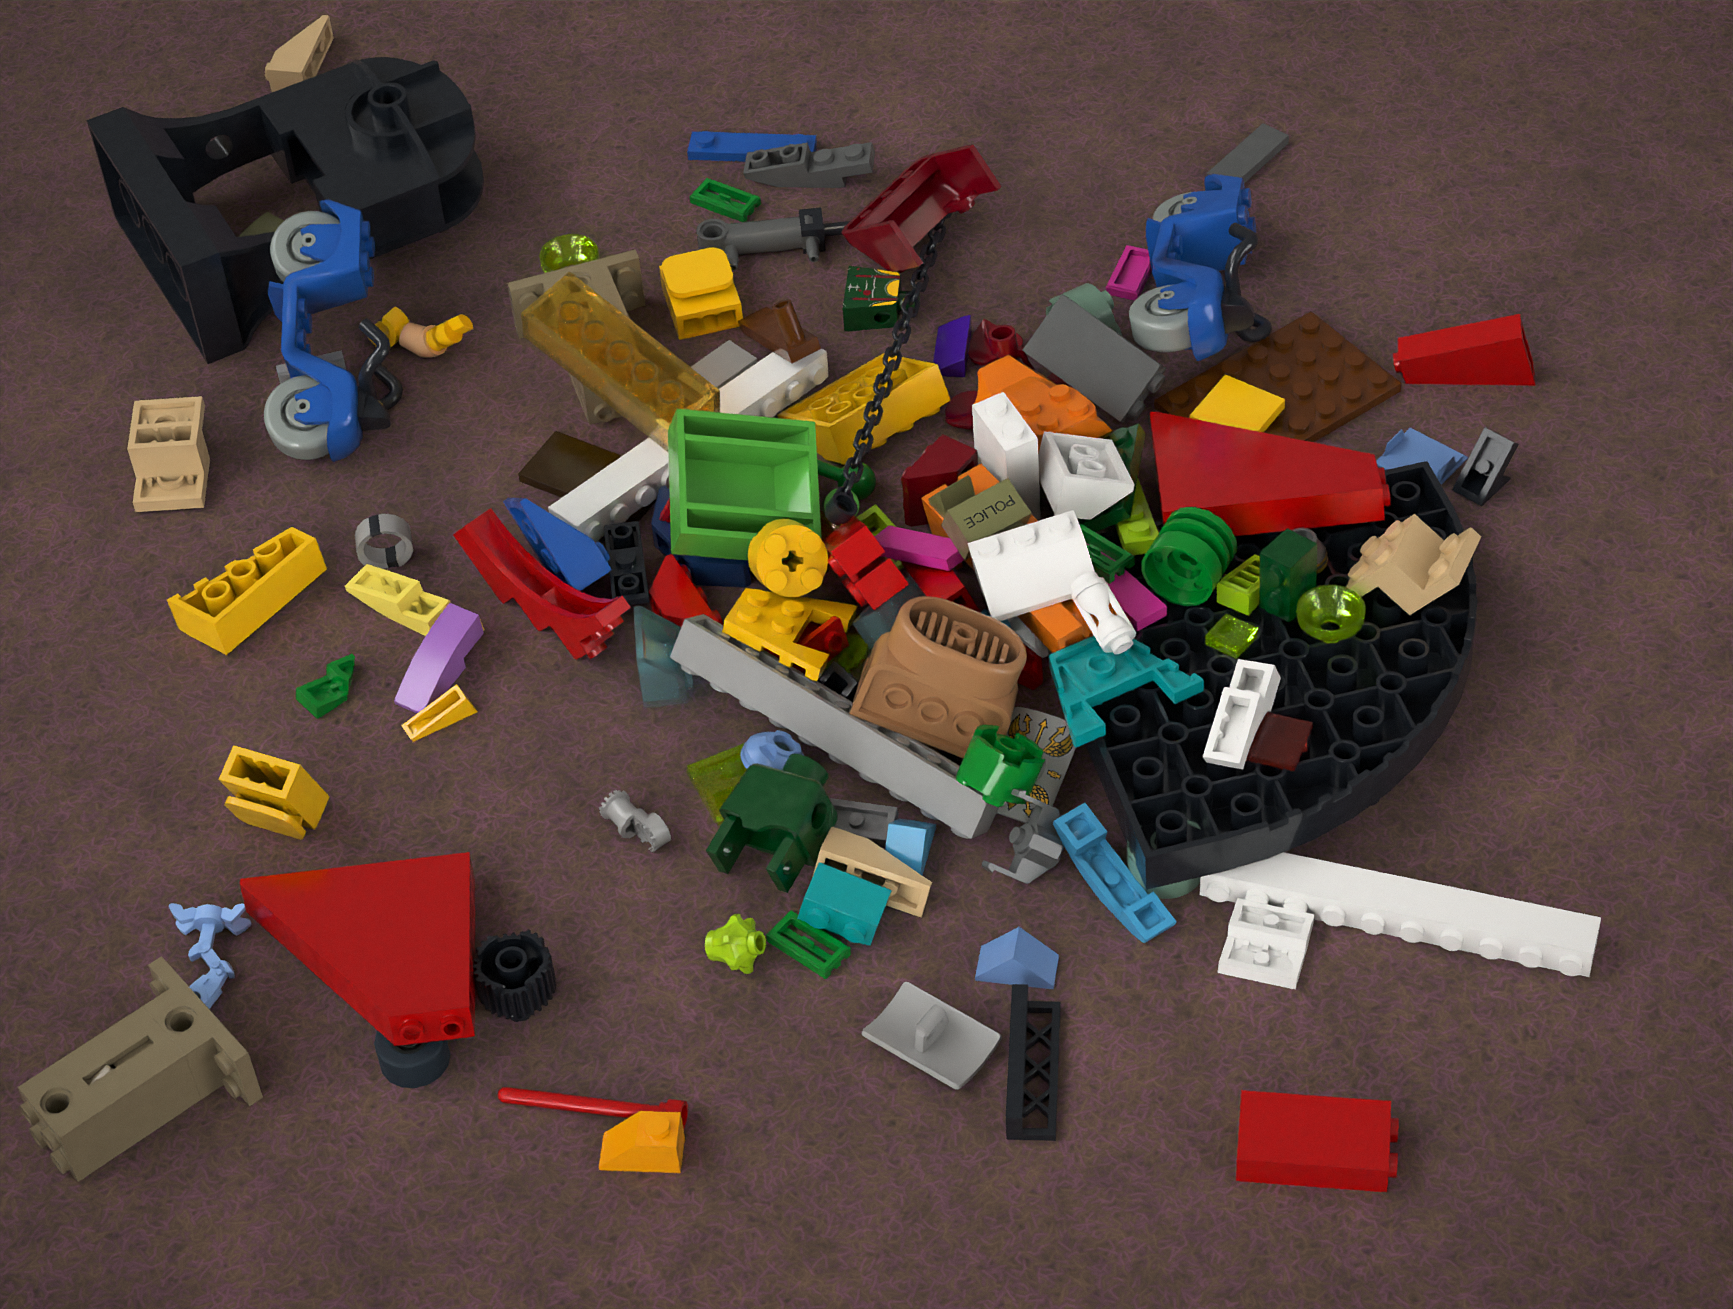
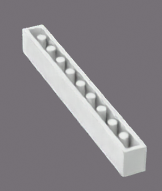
[548,348,829,542]
[1200,852,1601,977]

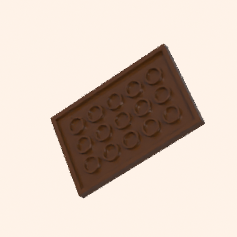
[1154,311,1402,442]

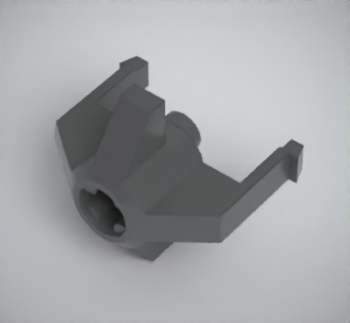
[981,789,1065,884]

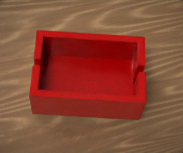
[822,516,909,610]

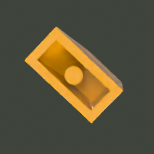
[599,1111,685,1173]

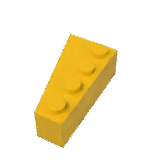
[167,527,327,655]

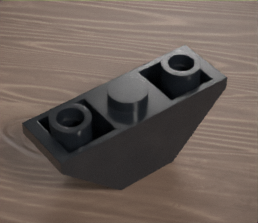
[604,521,650,605]

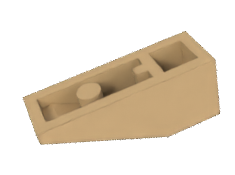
[265,15,334,92]
[813,827,932,918]

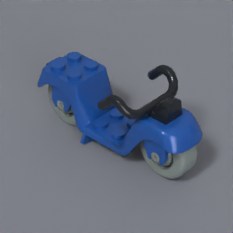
[1129,174,1272,361]
[264,199,403,462]

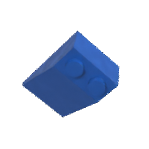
[503,498,612,591]

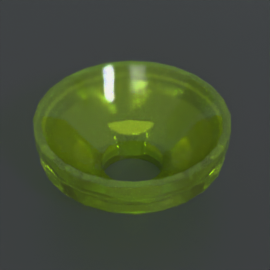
[539,234,599,273]
[1297,585,1366,643]

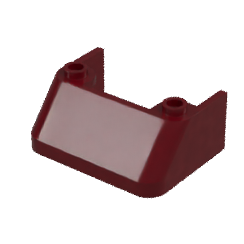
[841,144,1002,273]

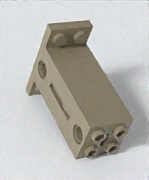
[507,250,654,425]
[18,956,263,1182]

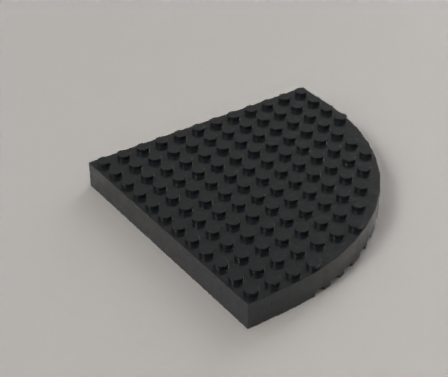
[1048,461,1478,890]

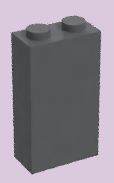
[1022,294,1167,424]

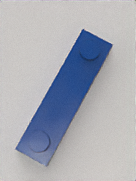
[687,131,817,162]

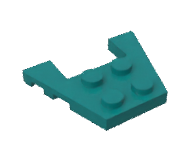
[1049,635,1204,748]

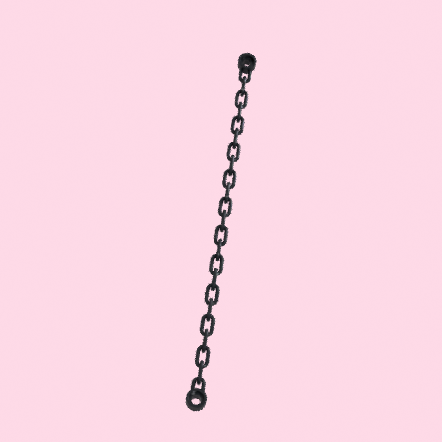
[825,213,952,525]

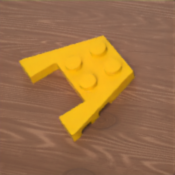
[722,588,858,681]

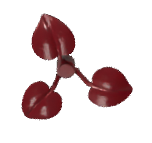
[945,319,1088,429]

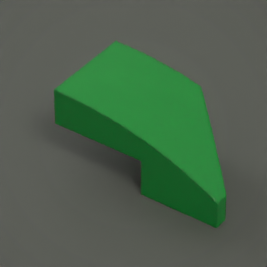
[296,654,355,719]

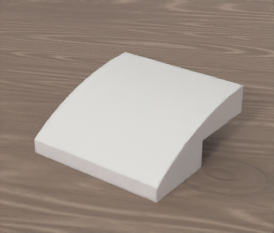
[1218,898,1315,990]

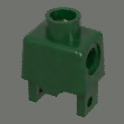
[706,753,838,893]

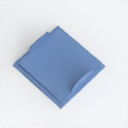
[1376,428,1468,485]

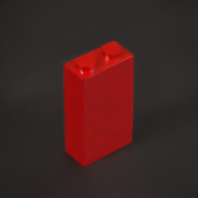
[1236,1090,1399,1192]

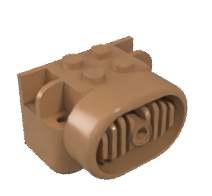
[849,596,1027,758]

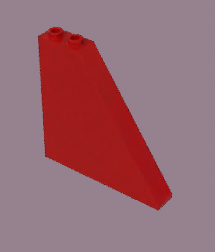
[1150,412,1390,536]
[240,852,475,1046]

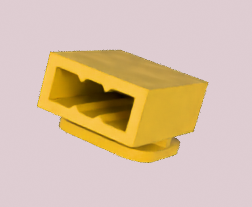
[659,247,743,340]
[218,745,330,840]

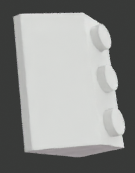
[1038,431,1135,520]
[967,510,1095,621]

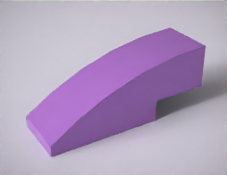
[394,603,484,713]

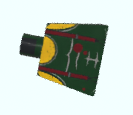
[842,266,920,332]

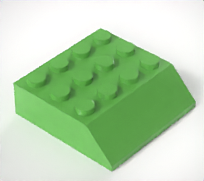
[668,409,821,561]

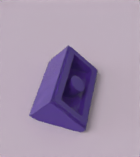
[933,315,972,377]

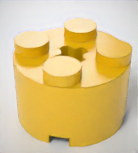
[748,519,828,597]

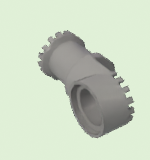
[599,790,671,852]

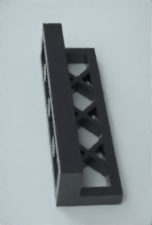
[1006,984,1061,1141]

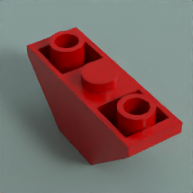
[649,554,723,639]

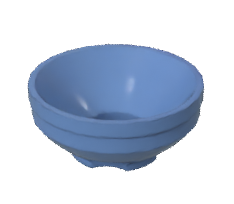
[740,730,804,770]

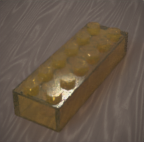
[521,271,720,452]

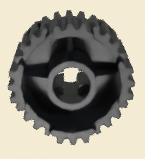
[473,929,556,1022]

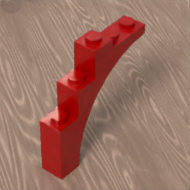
[453,508,631,660]

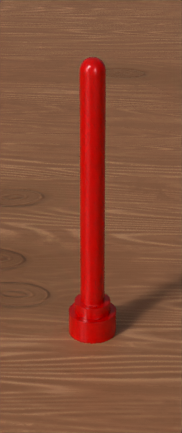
[498,1087,688,1129]

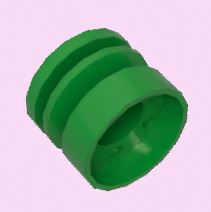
[1142,507,1237,606]

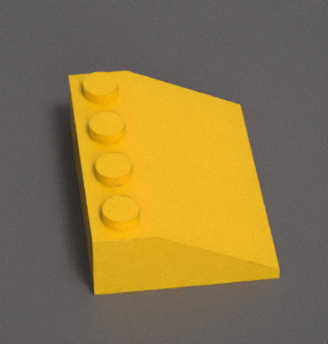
[777,353,951,465]

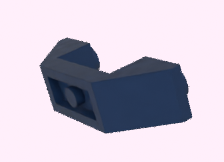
[651,485,751,588]

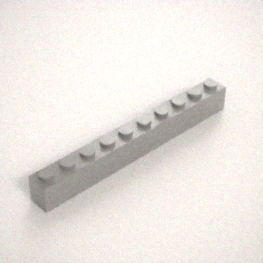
[670,614,999,839]

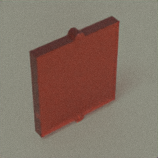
[1246,712,1313,771]

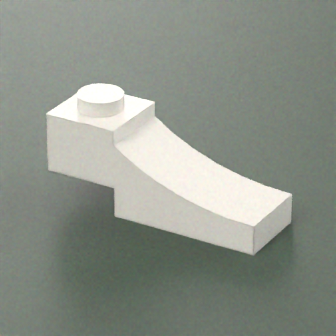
[1203,659,1281,769]

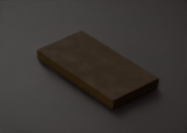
[518,431,657,522]

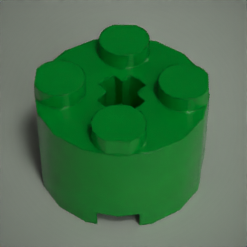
[956,725,1045,807]

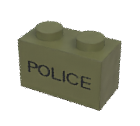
[941,478,1032,560]

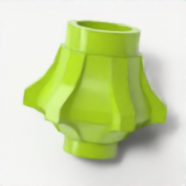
[705,914,766,974]

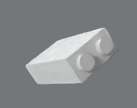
[972,392,1041,521]

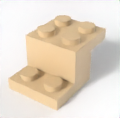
[127,396,210,512]
[1344,514,1481,615]

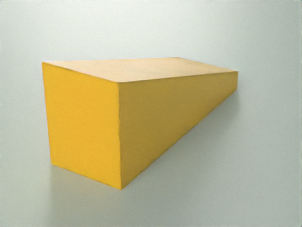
[401,684,478,742]

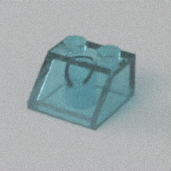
[633,606,694,708]

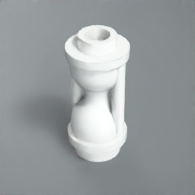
[1070,572,1136,654]

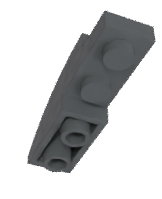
[743,142,875,188]

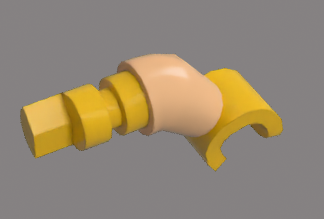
[368,306,473,358]

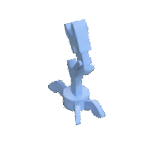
[169,903,252,1009]

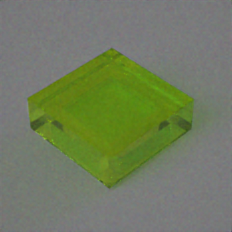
[1205,614,1258,659]

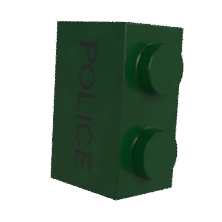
[1259,529,1317,622]

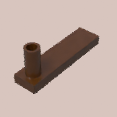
[738,299,821,364]

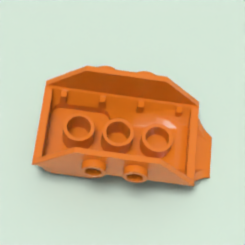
[974,355,1113,454]

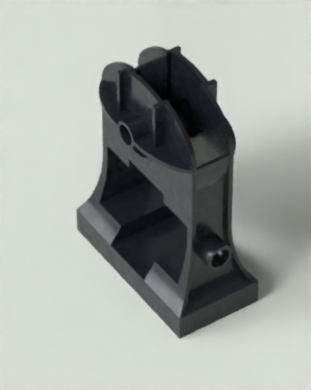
[86,57,485,364]

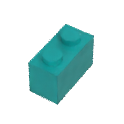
[797,862,892,945]

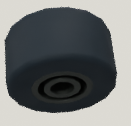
[374,1031,451,1088]

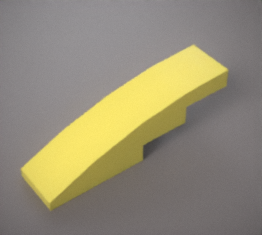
[345,564,484,636]

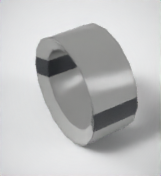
[355,514,413,569]

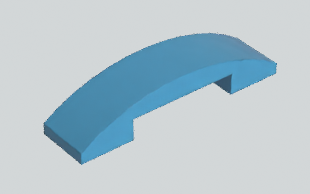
[1053,803,1177,943]

